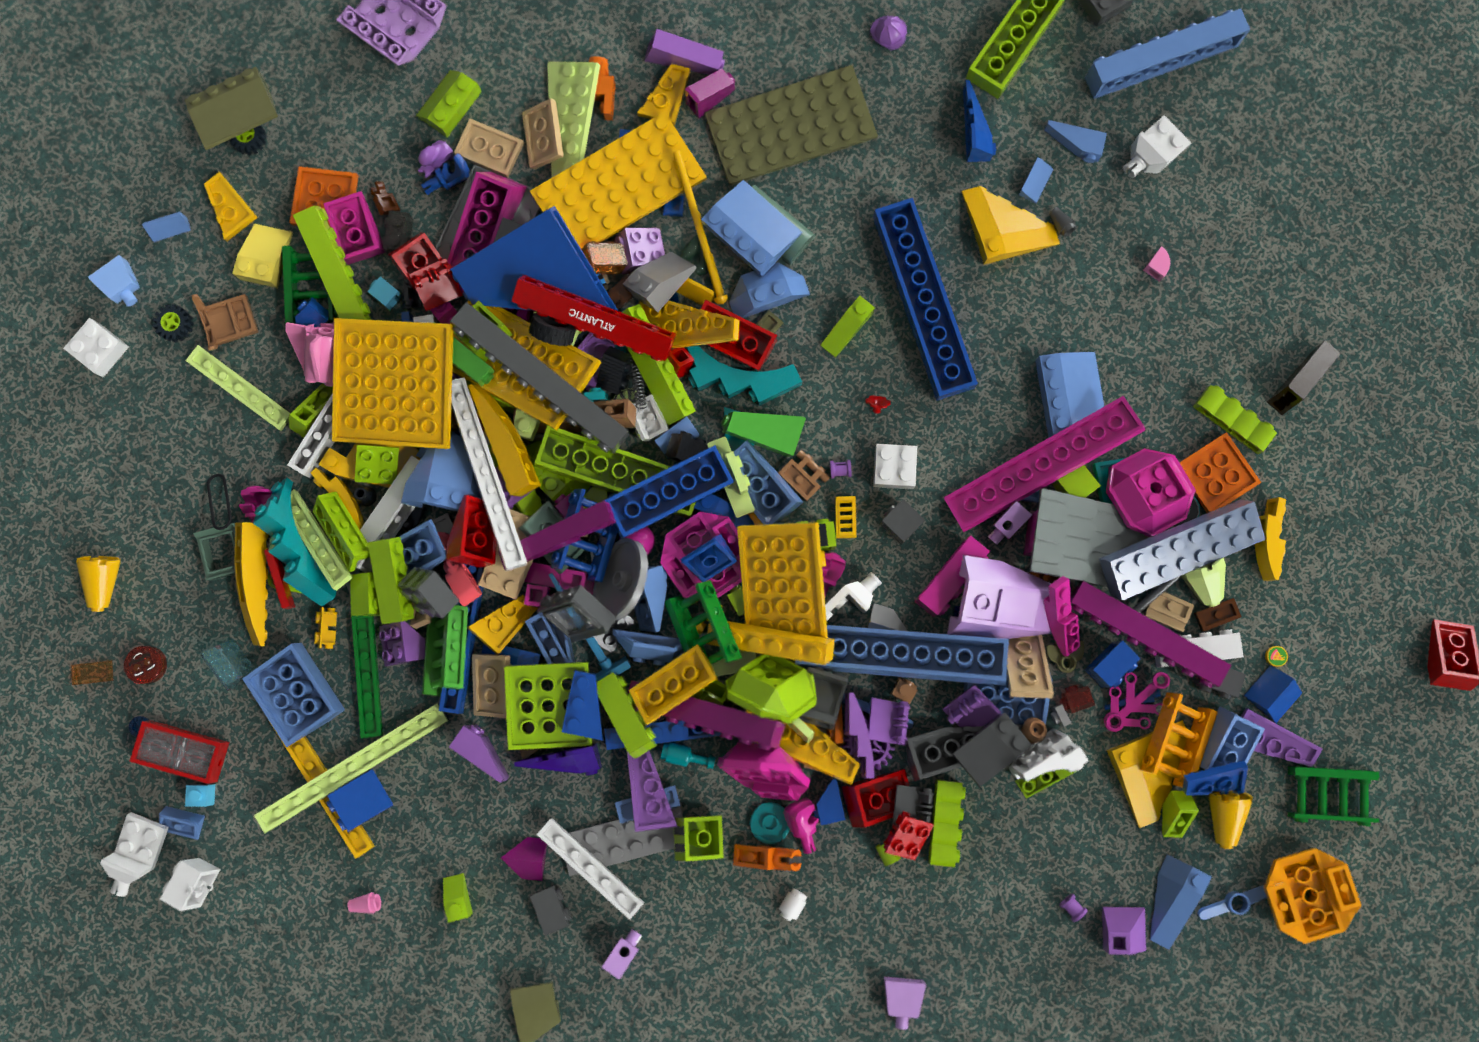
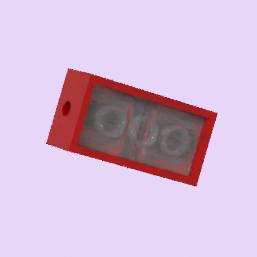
[129,721,230,784]

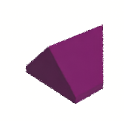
[501,837,547,881]

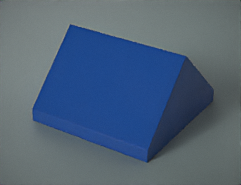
[681,534,737,582]
[1244,665,1302,723]

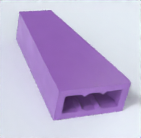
[645,29,725,75]

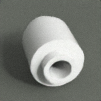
[779,888,807,921]

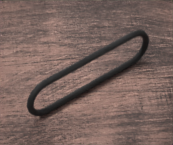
[207,474,232,530]

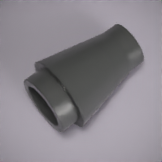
[1049,207,1077,237]

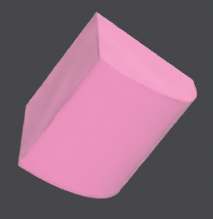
[1143,246,1170,282]

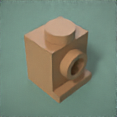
[890,677,917,704]

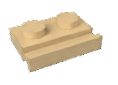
[1144,592,1194,632]

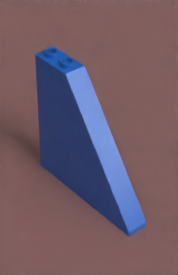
[450,206,618,311]

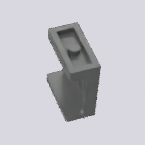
[798,666,848,731]

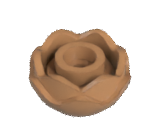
[1022,717,1047,743]

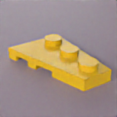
[637,64,690,125]
[204,172,258,242]
[467,595,538,655]

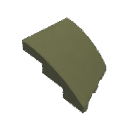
[510,982,561,1042]

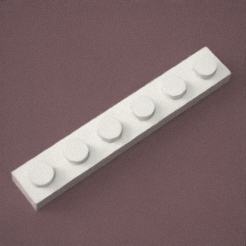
[537,818,644,920]

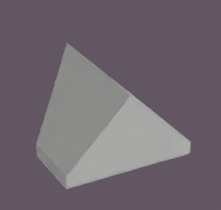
[866,603,907,631]

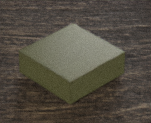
[756,310,784,334]

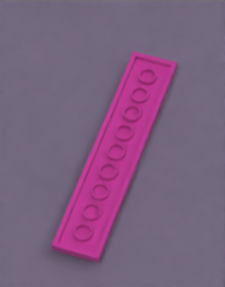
[944,396,1145,532]

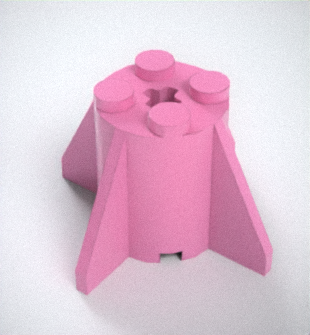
[285,321,334,387]

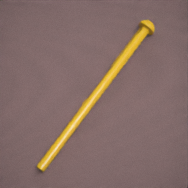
[673,150,728,305]

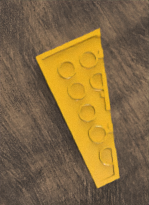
[639,300,739,349]
[746,710,860,785]

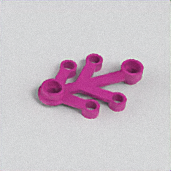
[1104,672,1170,732]

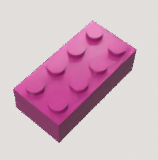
[914,535,990,617]

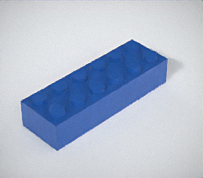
[605,445,734,539]

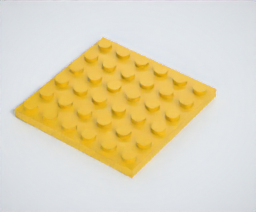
[332,318,454,449]

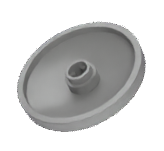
[593,538,648,621]

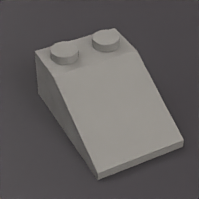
[623,252,697,312]

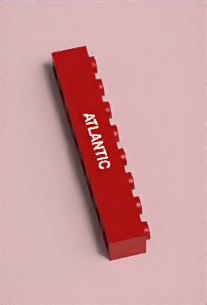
[511,275,676,361]

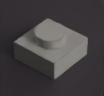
[1051,704,1071,727]

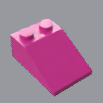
[323,191,386,265]

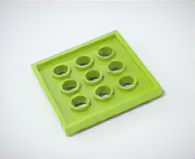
[504,662,592,750]

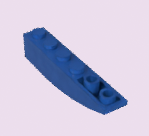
[604,720,721,750]

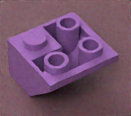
[379,621,425,667]
[1102,907,1146,954]

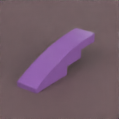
[845,693,874,778]

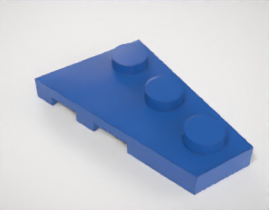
[562,670,603,741]
[1183,760,1248,795]

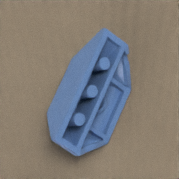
[729,263,810,318]
[612,628,684,666]

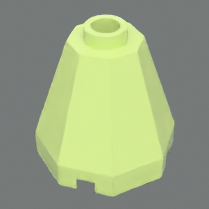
[1181,558,1226,607]

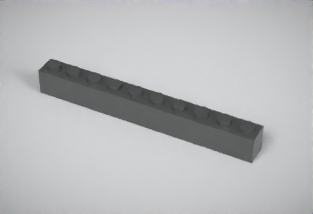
[450,302,629,454]

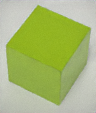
[1052,465,1101,498]

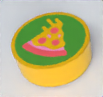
[1265,646,1288,667]

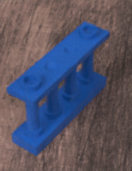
[551,489,617,583]

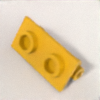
[314,607,337,649]

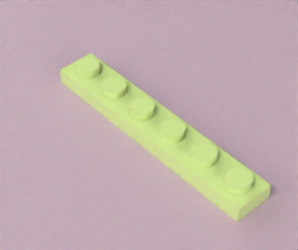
[186,345,290,431]
[291,489,353,591]

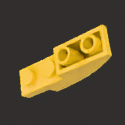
[310,468,364,530]
[1255,497,1286,581]

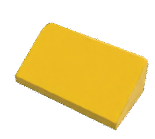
[676,278,715,305]

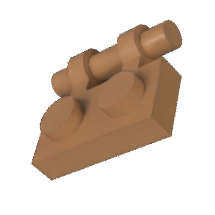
[778,450,830,502]

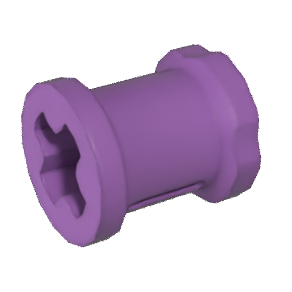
[830,460,852,479]
[1059,893,1088,922]

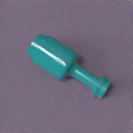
[660,742,716,769]

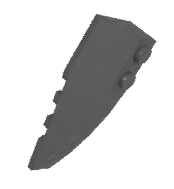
[906,724,1035,781]

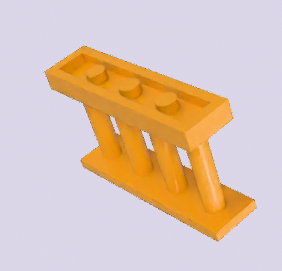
[1140,692,1218,788]

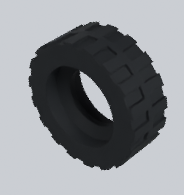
[529,313,576,346]

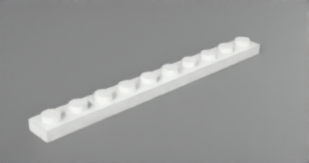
[451,377,527,571]

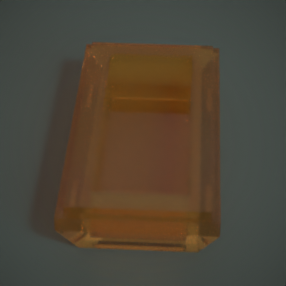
[71,660,114,685]

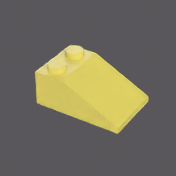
[232,224,293,288]

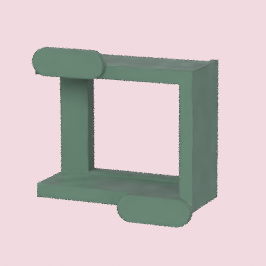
[193,523,235,580]

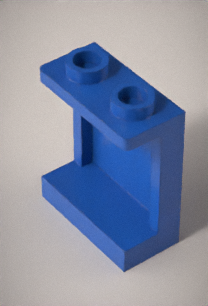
[326,769,393,832]

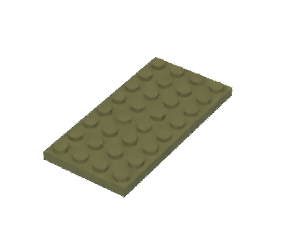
[705,65,878,186]

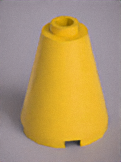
[76,556,121,612]
[1209,791,1253,849]

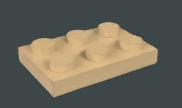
[522,98,564,169]
[454,119,524,178]
[472,653,510,718]

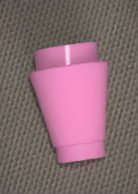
[348,892,381,914]

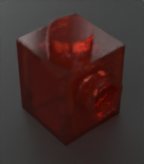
[1060,684,1095,713]

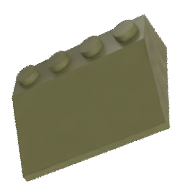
[185,67,278,150]

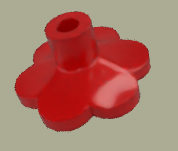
[865,395,891,413]

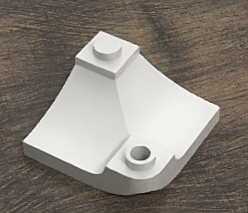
[1008,728,1088,781]

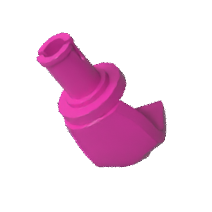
[239,485,272,523]
[822,552,846,597]
[784,798,818,854]

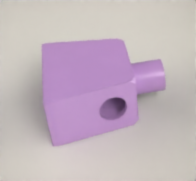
[988,501,1032,545]
[602,929,642,979]
[884,977,926,1029]

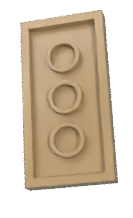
[478,508,533,600]
[1006,635,1054,698]

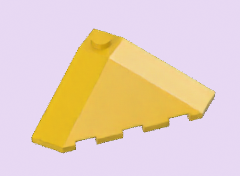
[962,186,1060,265]
[1106,720,1188,828]

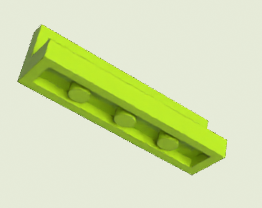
[313,492,370,572]

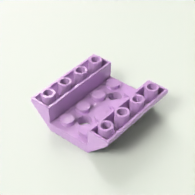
[337,0,446,66]

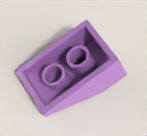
[449,724,509,783]

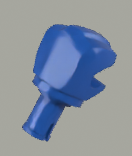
[421,153,470,195]

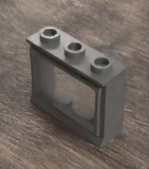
[537,585,616,643]

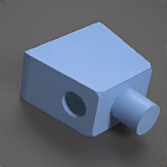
[88,255,140,306]

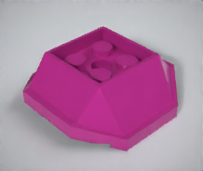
[1106,448,1196,537]
[660,512,742,598]
[717,742,810,801]

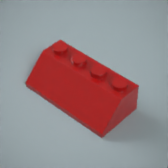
[701,299,777,371]

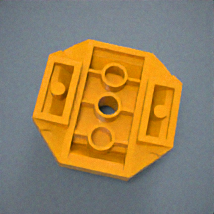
[1264,848,1362,944]

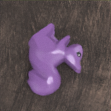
[418,140,453,178]

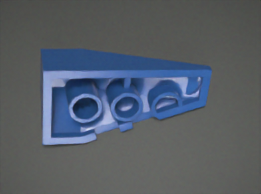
[963,80,996,162]

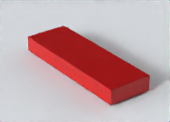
[264,549,295,609]

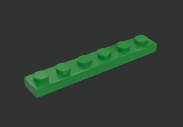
[351,616,383,738]

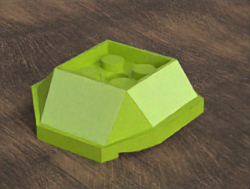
[725,654,817,724]

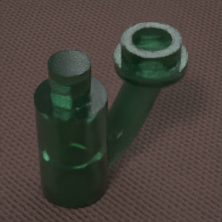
[680,235,706,276]

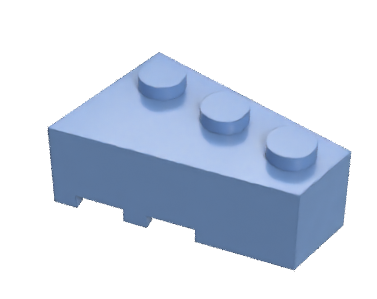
[525,609,575,664]

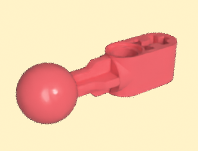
[437,532,482,607]

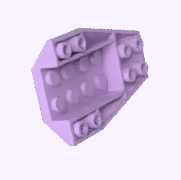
[947,555,1071,639]

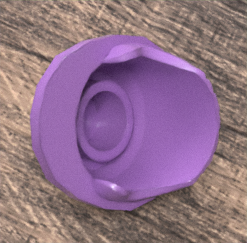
[870,16,907,50]

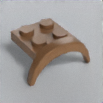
[192,294,259,351]

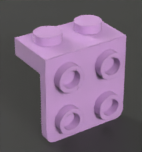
[615,228,665,274]

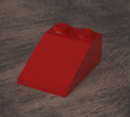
[388,232,459,296]
[446,495,497,568]
[1427,619,1479,691]
[842,769,909,828]

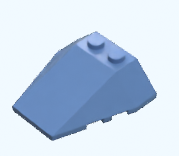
[401,434,482,511]

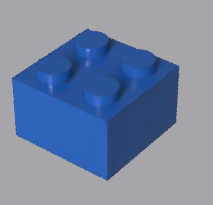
[1084,640,1141,688]

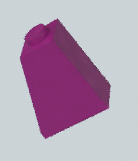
[685,69,735,118]

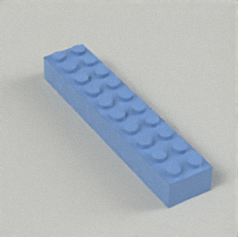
[795,625,1009,686]

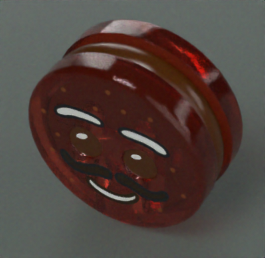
[124,646,167,684]

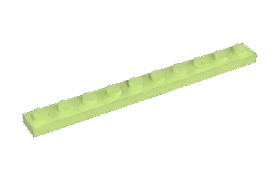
[254,703,448,833]

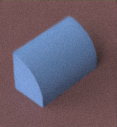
[654,416,700,459]

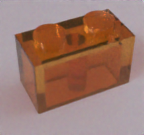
[581,241,628,274]

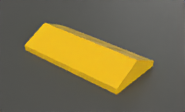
[629,645,717,725]

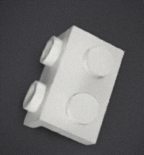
[632,394,669,441]

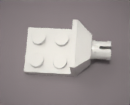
[1123,115,1191,178]
[825,572,882,621]
[100,812,169,896]

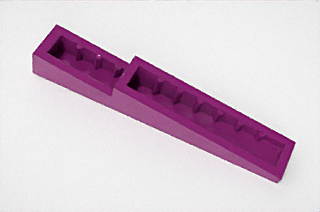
[498,500,616,570]

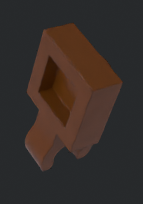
[370,181,400,215]

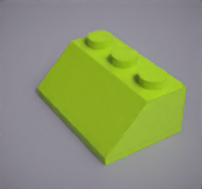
[416,70,481,138]

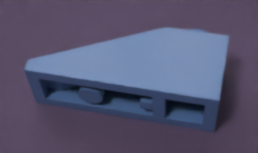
[1044,120,1107,163]

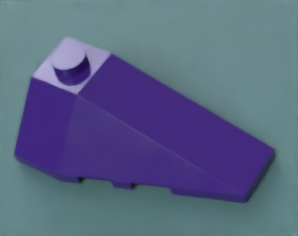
[514,743,602,776]

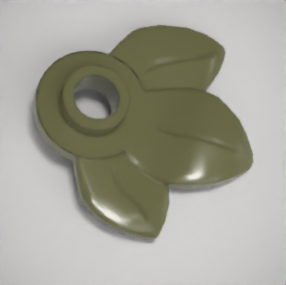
[1046,641,1084,673]

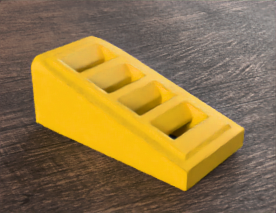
[835,496,857,539]

